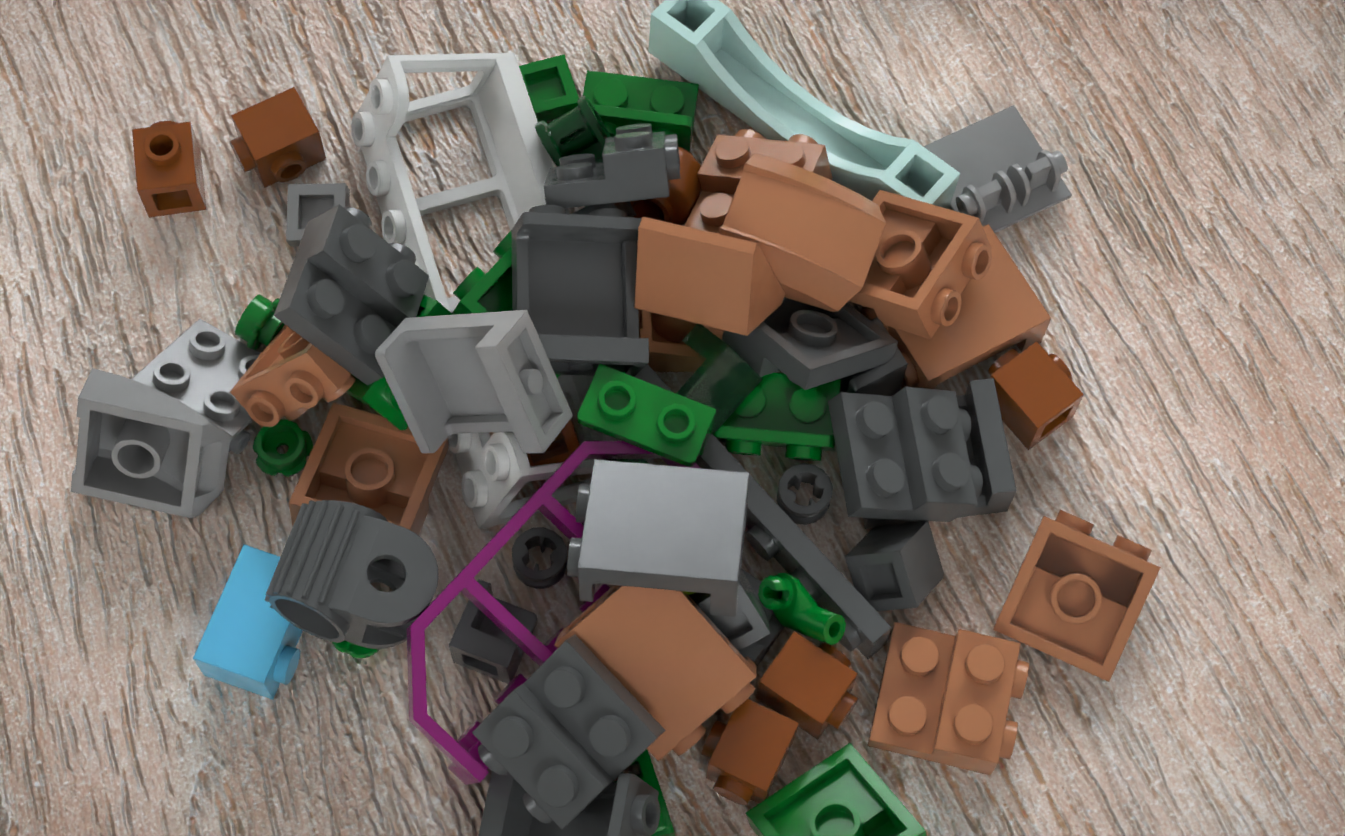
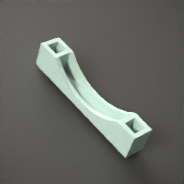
[648,0,960,209]

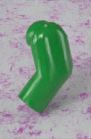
[758,573,846,645]

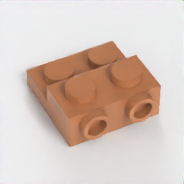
[684,129,833,234]
[850,190,992,340]
[230,325,356,428]
[289,402,449,536]
[993,510,1161,682]
[867,622,1029,775]

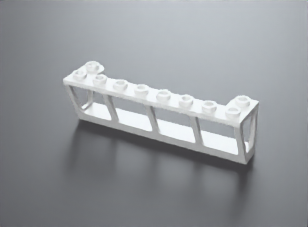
[351,53,653,529]

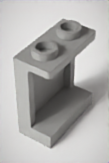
[375,310,573,454]

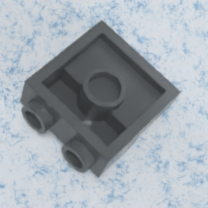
[544,124,681,208]
[274,204,429,385]
[720,297,898,390]
[828,387,983,522]
[472,634,666,830]

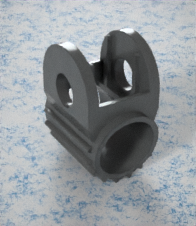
[265,500,438,649]

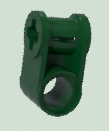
[535,95,611,207]

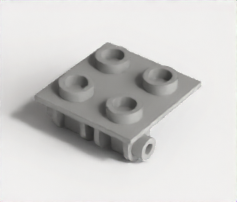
[923,105,1072,233]
[131,319,261,454]

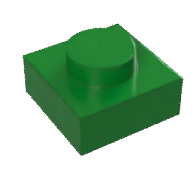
[519,54,579,122]

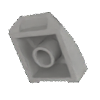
[71,368,231,518]

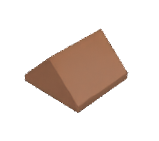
[634,217,785,336]

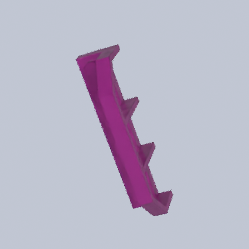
[407,441,700,785]

